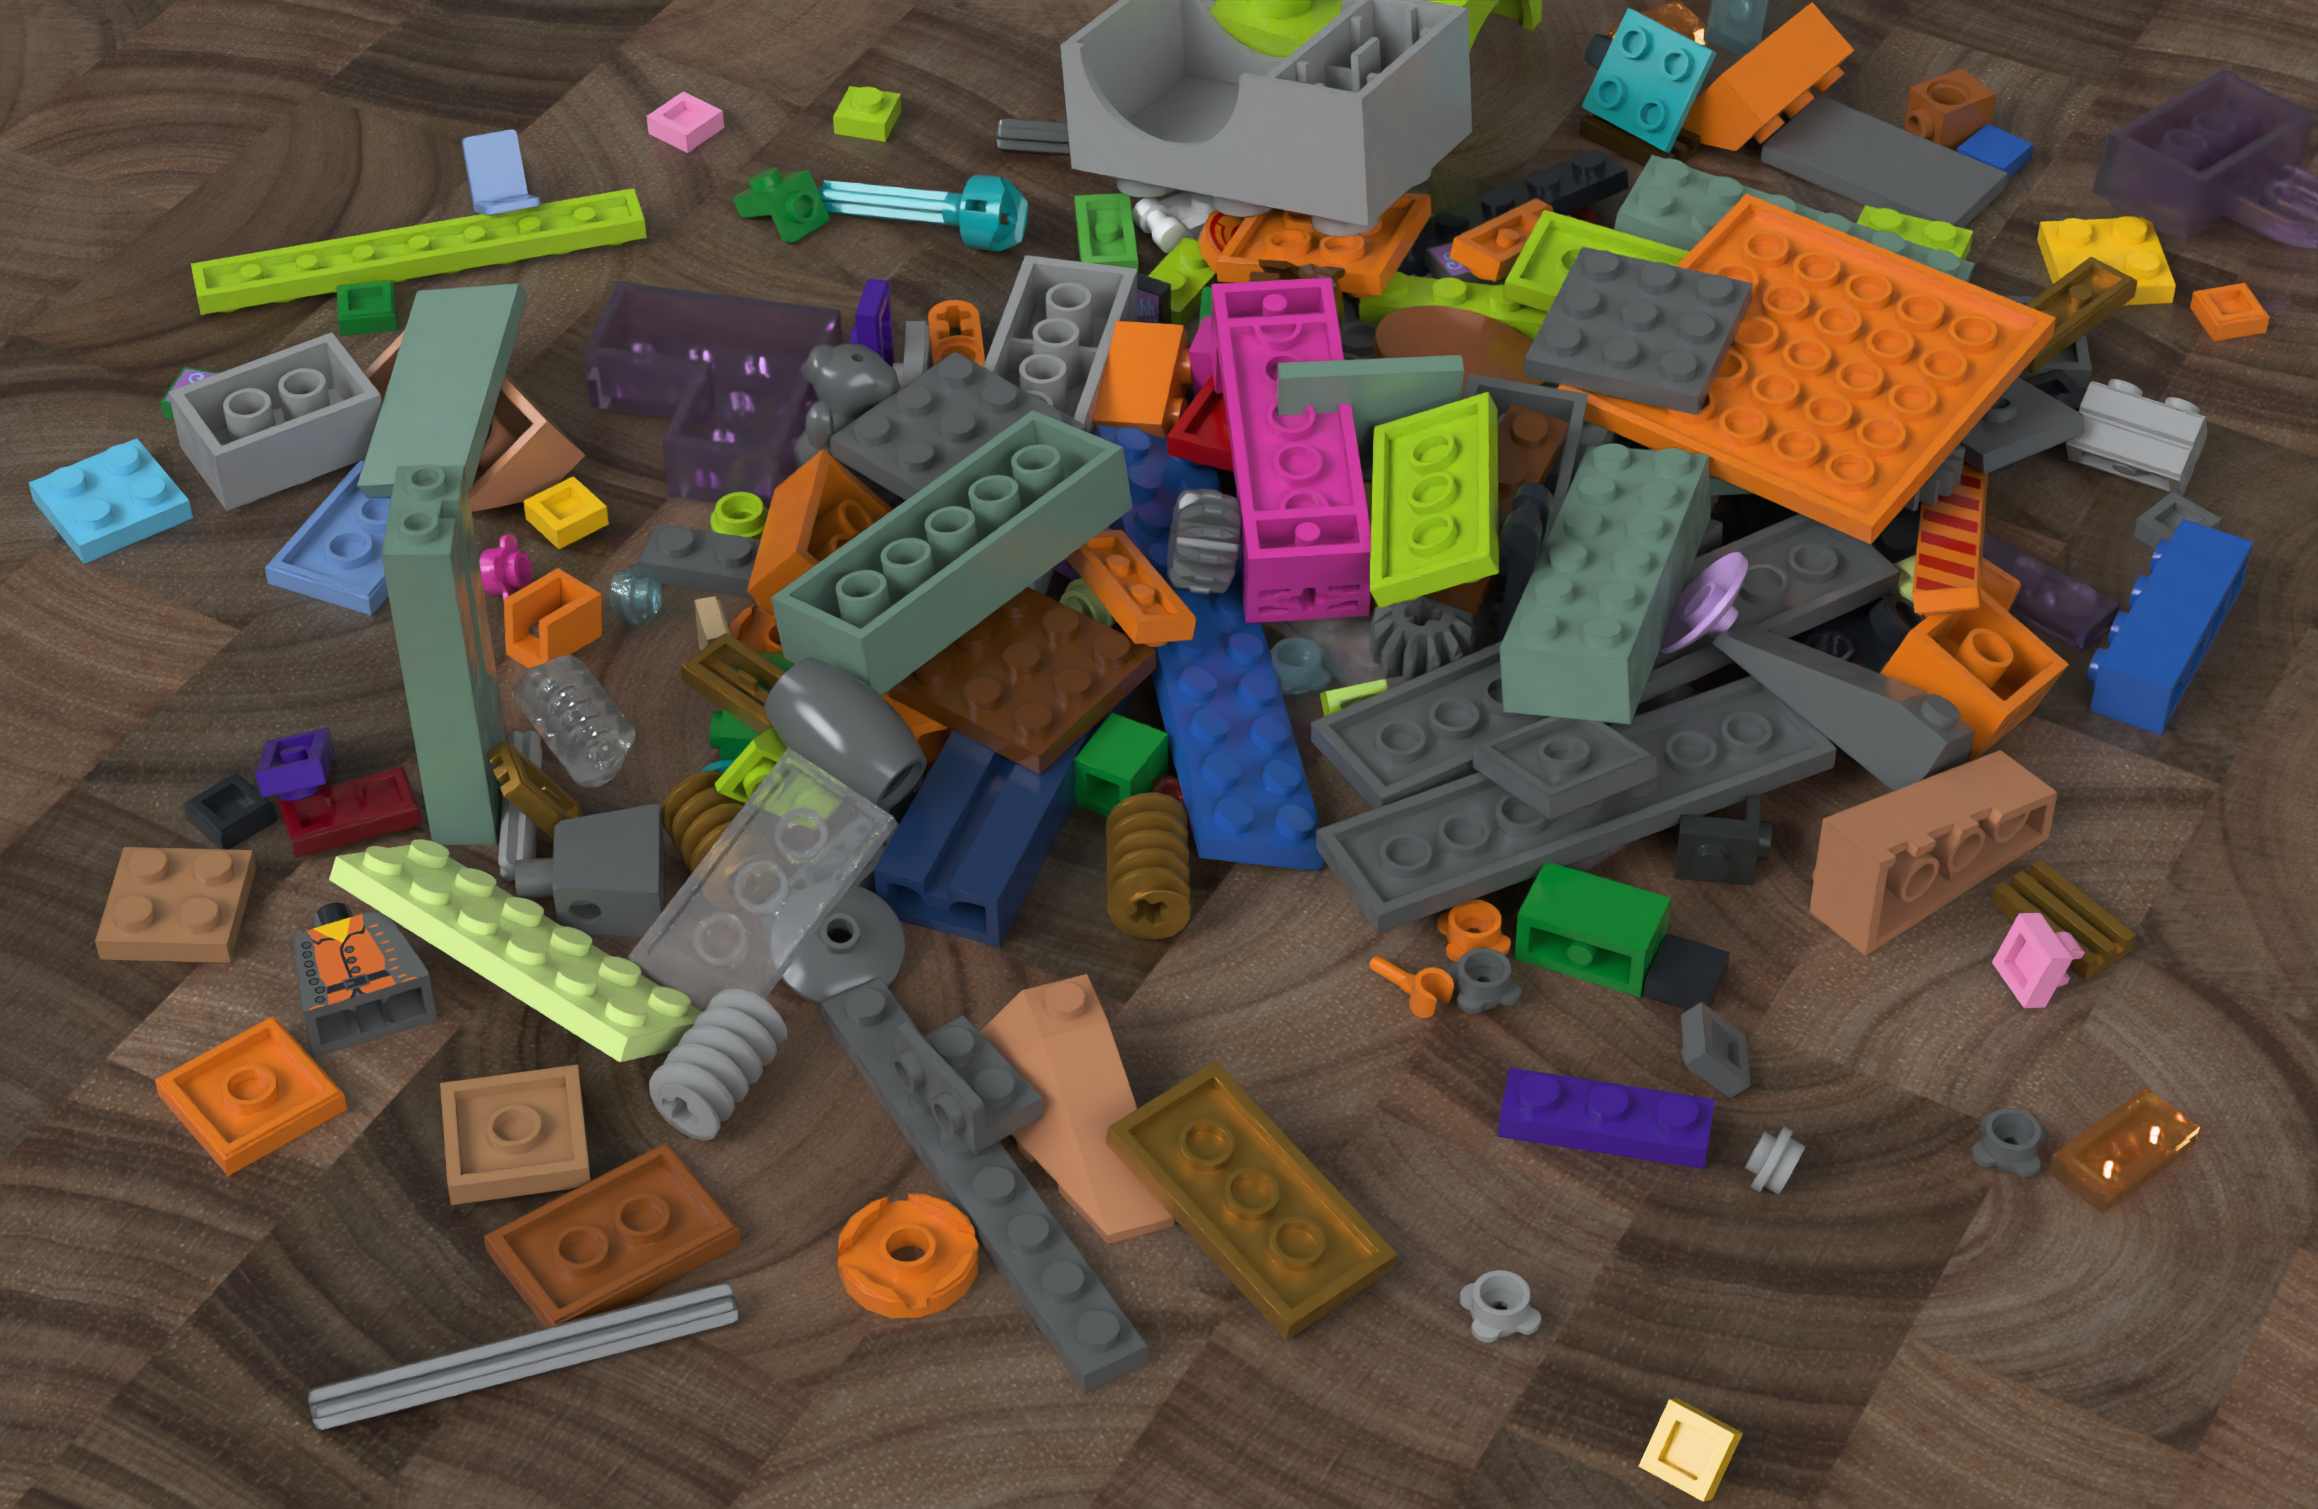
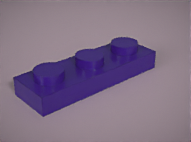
[1498,1068,1715,1169]

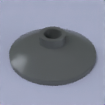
[771,883,905,1006]

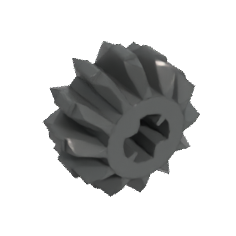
[1166,488,1242,595]
[1370,596,1475,682]

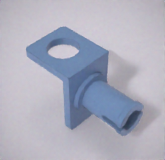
[462,129,541,215]

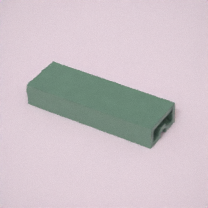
[381,464,507,845]

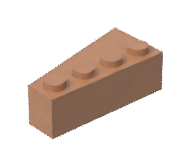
[1809,750,2058,956]

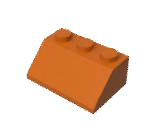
[1682,2,1854,151]
[747,449,894,615]

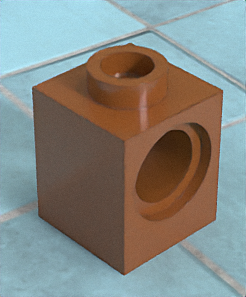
[1904,67,1996,151]

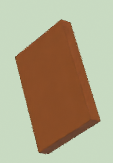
[484,1142,741,1328]

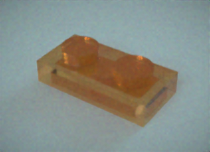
[2049,1087,2200,1215]

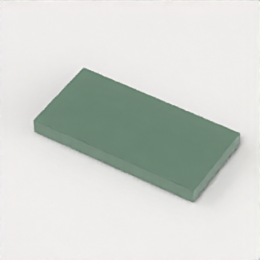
[357,283,528,498]

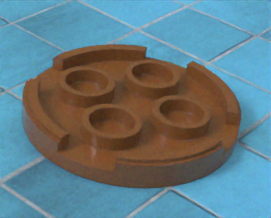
[1373,306,1545,400]

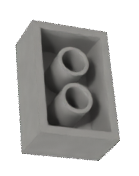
[168,332,382,511]

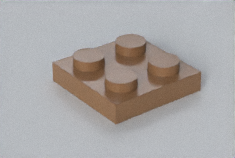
[95,847,257,963]
[440,1065,591,1205]

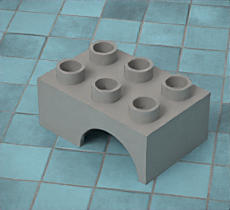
[1060,0,1472,236]

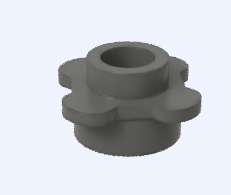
[1446,948,1522,1013]
[1971,1108,2049,1177]

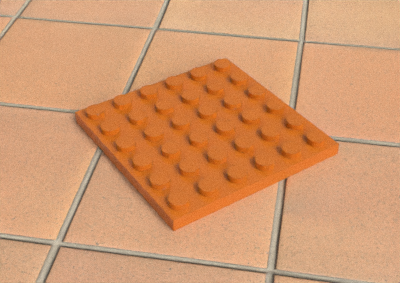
[1557,193,2056,545]

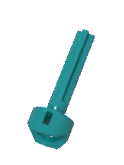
[818,174,1028,251]

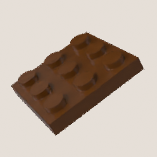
[889,587,1156,775]

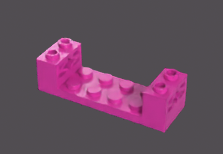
[1210,277,1371,623]

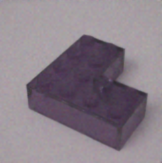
[583,282,843,510]

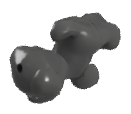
[793,343,900,477]

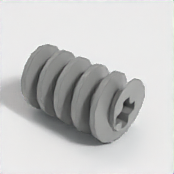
[649,989,788,1141]

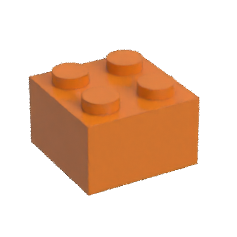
[1880,589,2069,762]

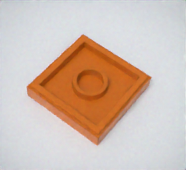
[155,1016,348,1176]

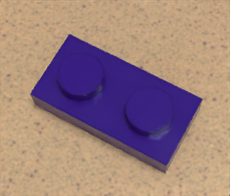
[256,727,335,801]

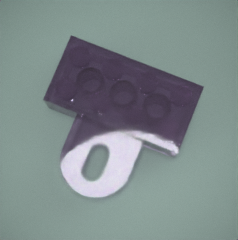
[2092,70,2318,249]

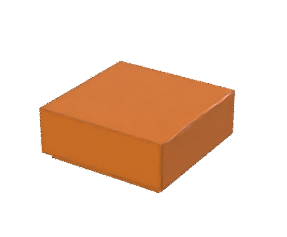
[2190,283,2270,342]

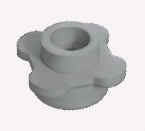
[1460,1270,1541,1343]

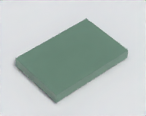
[1276,355,1464,459]

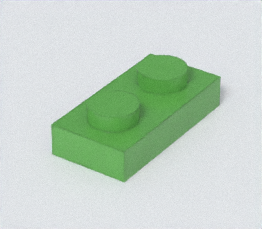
[1074,193,1138,273]

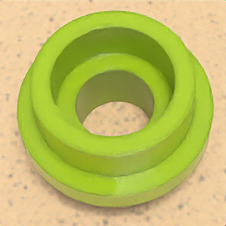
[710,492,769,540]

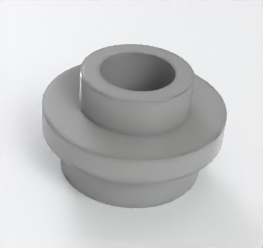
[1745,1126,1805,1195]

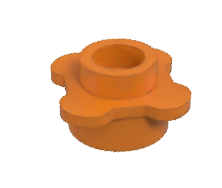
[1437,899,1511,962]

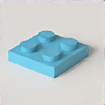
[29,438,193,564]

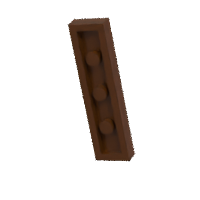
[1423,403,1569,615]

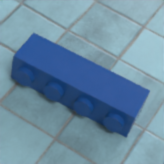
[2086,519,2253,735]

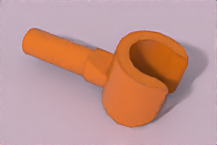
[1369,955,1454,1019]

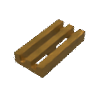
[681,633,786,735]
[486,740,584,840]
[1991,859,2136,980]

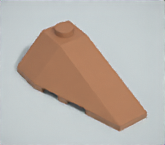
[980,974,1175,1244]

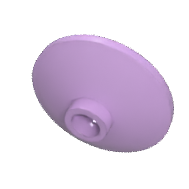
[1659,552,1748,654]

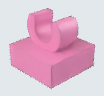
[1992,913,2085,1008]

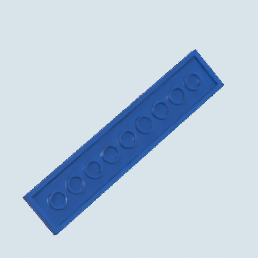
[1093,425,1325,872]

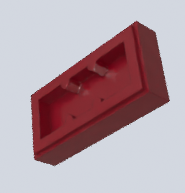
[278,767,422,858]

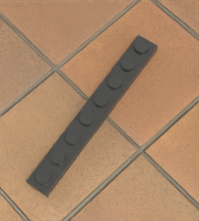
[821,978,1148,1393]

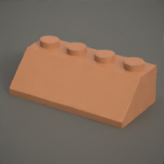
[364,331,586,512]

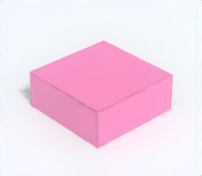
[647,91,724,153]

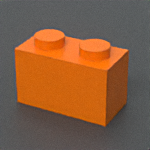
[1093,321,1193,439]

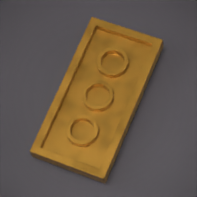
[1105,1061,1398,1341]

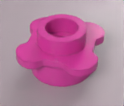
[479,534,532,602]

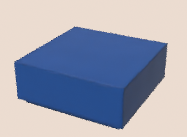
[1957,123,2034,179]

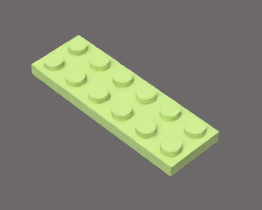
[329,839,701,1062]

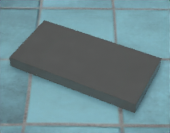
[1761,95,2008,228]

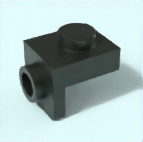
[1675,795,1772,886]

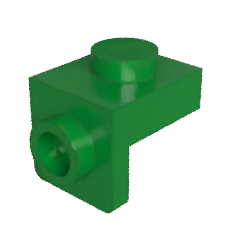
[732,167,829,243]

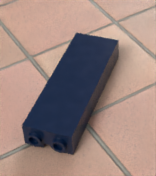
[874,689,1135,947]

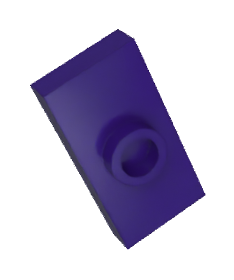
[850,279,895,368]

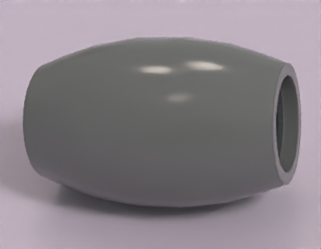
[764,657,927,812]

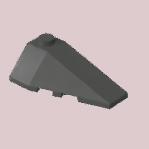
[1713,623,1975,791]

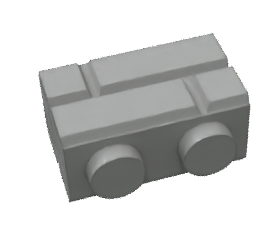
[2066,379,2208,496]

